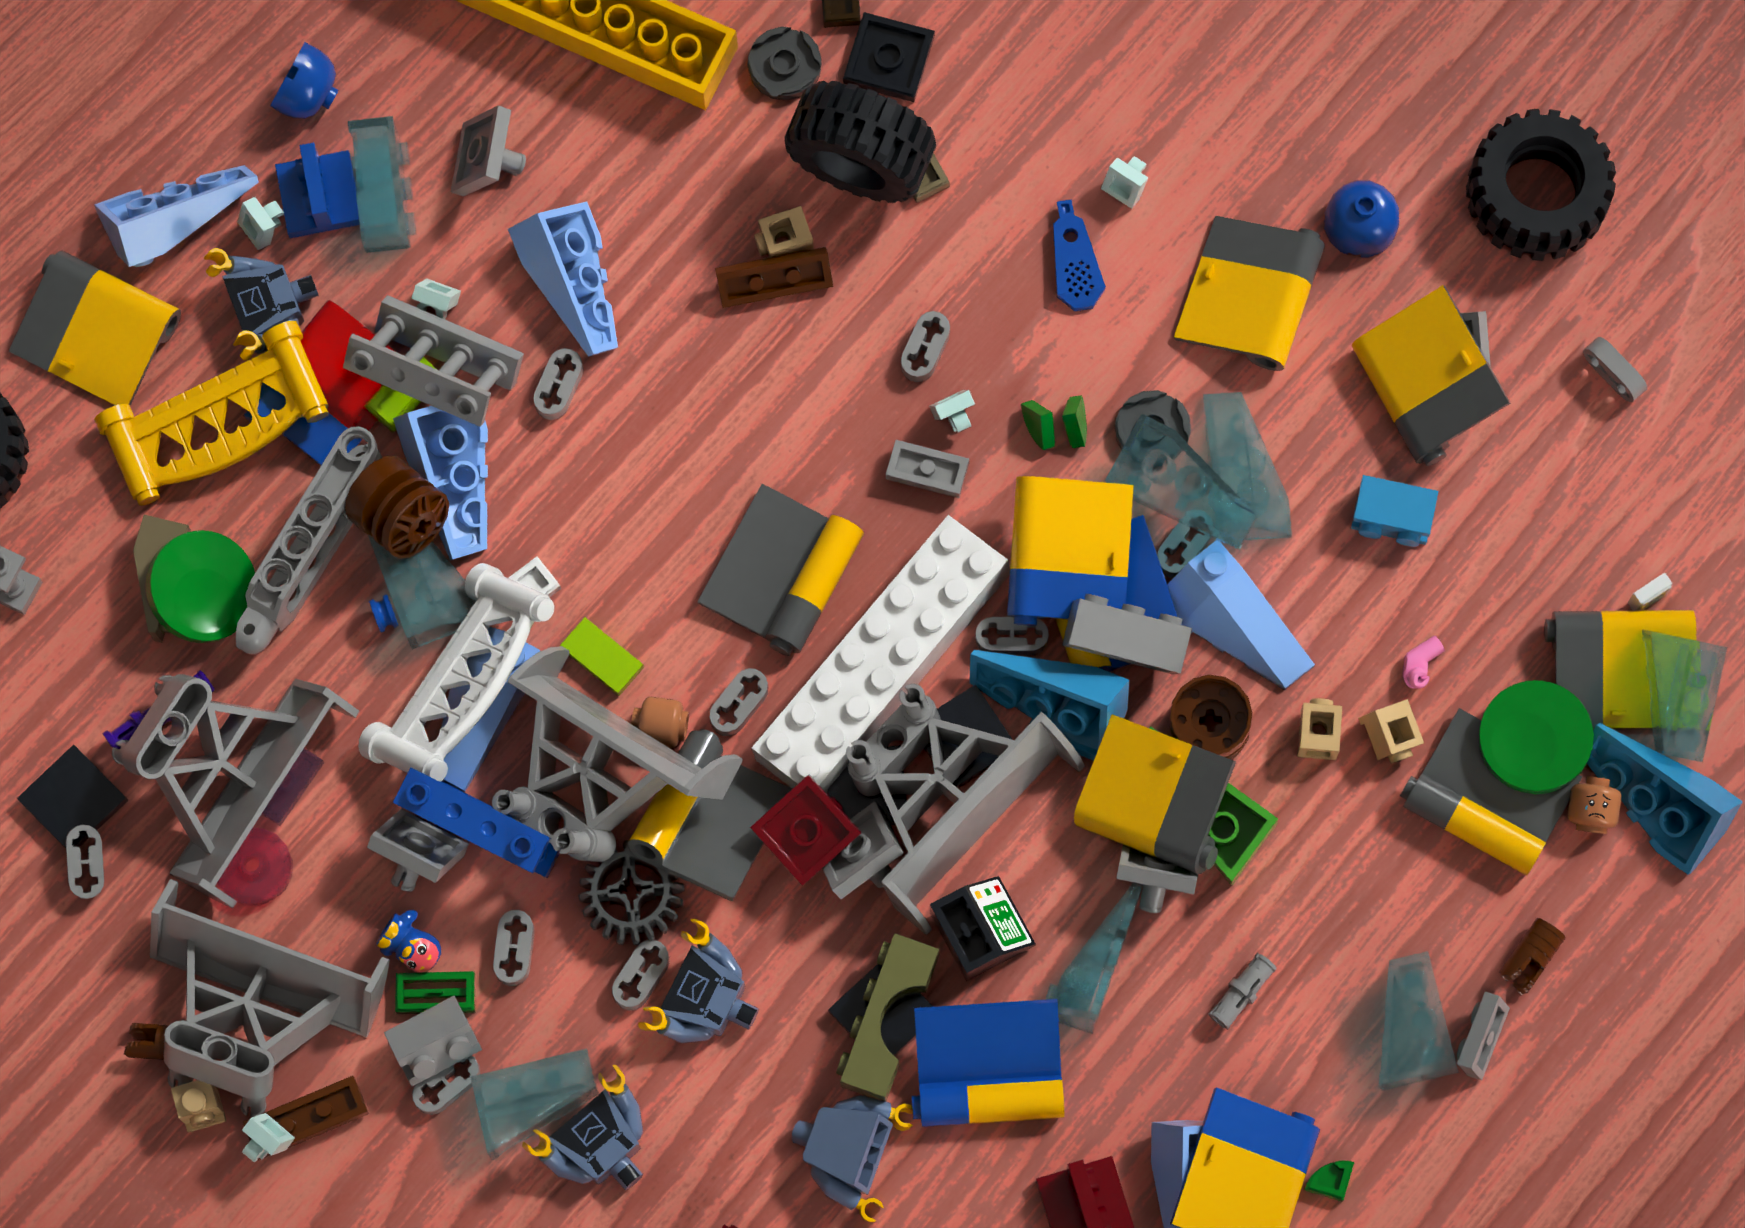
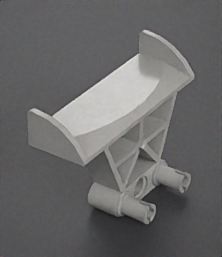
[492,646,743,862]
[112,674,360,908]
[846,684,1085,935]
[150,879,390,1117]

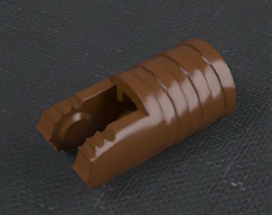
[1499,918,1566,995]
[124,1023,169,1060]

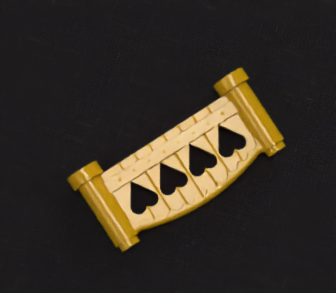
[94,321,329,506]

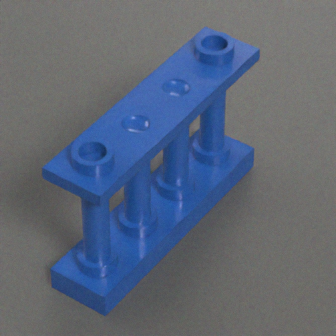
[393,767,560,878]

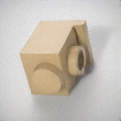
[754,206,814,258]
[1297,698,1342,760]
[1358,699,1424,764]
[171,1080,226,1133]

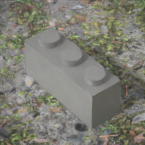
[1062,594,1192,675]

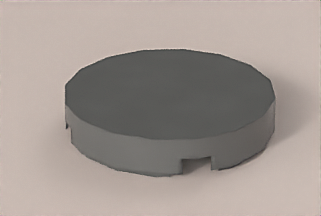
[747,27,822,100]
[1115,390,1191,466]

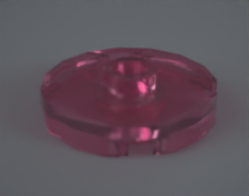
[218,828,293,906]

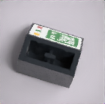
[930,876,1036,982]

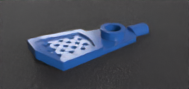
[1053,200,1106,312]

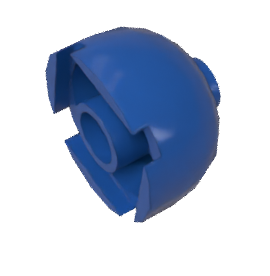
[270,42,339,119]
[1324,180,1399,258]

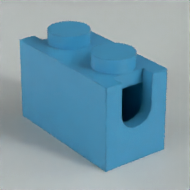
[1351,475,1439,547]

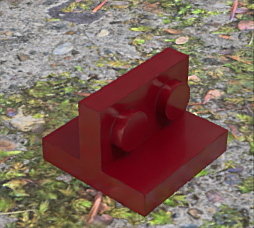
[750,774,862,886]
[1036,1156,1134,1228]

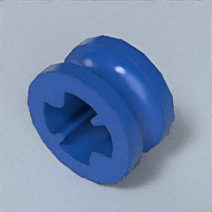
[369,594,399,633]

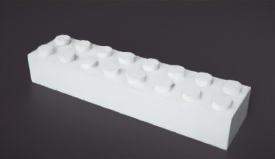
[752,515,1010,793]

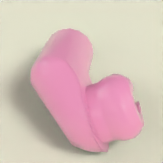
[1402,636,1445,689]

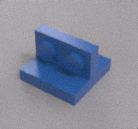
[275,142,363,239]

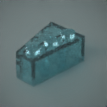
[348,116,416,253]
[1642,629,1727,762]
[1379,951,1459,1091]
[471,1048,599,1160]

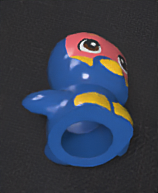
[376,910,441,973]

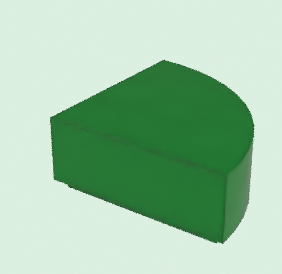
[1062,395,1087,448]
[1021,400,1055,450]
[1304,1160,1354,1202]

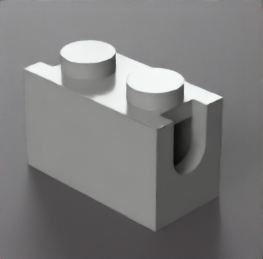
[384,996,482,1087]

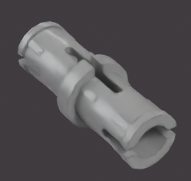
[1208,953,1277,1030]

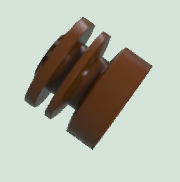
[345,456,449,559]
[1169,675,1252,759]

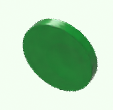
[146,530,255,643]
[1479,680,1594,794]

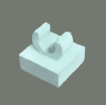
[1101,156,1148,209]
[237,197,284,250]
[412,278,461,319]
[929,390,975,432]
[242,1113,295,1162]

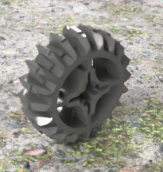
[578,840,685,946]

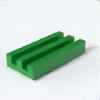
[395,971,475,1014]

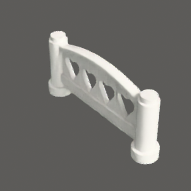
[358,563,554,782]

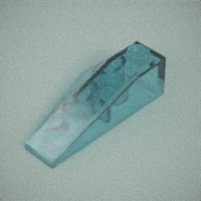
[1203,392,1292,542]
[1105,414,1258,550]
[368,535,476,649]
[1045,882,1143,1034]

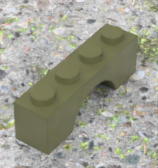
[836,933,939,1102]

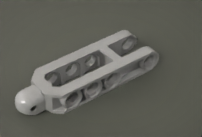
[236,426,382,655]

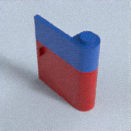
[243,300,394,466]

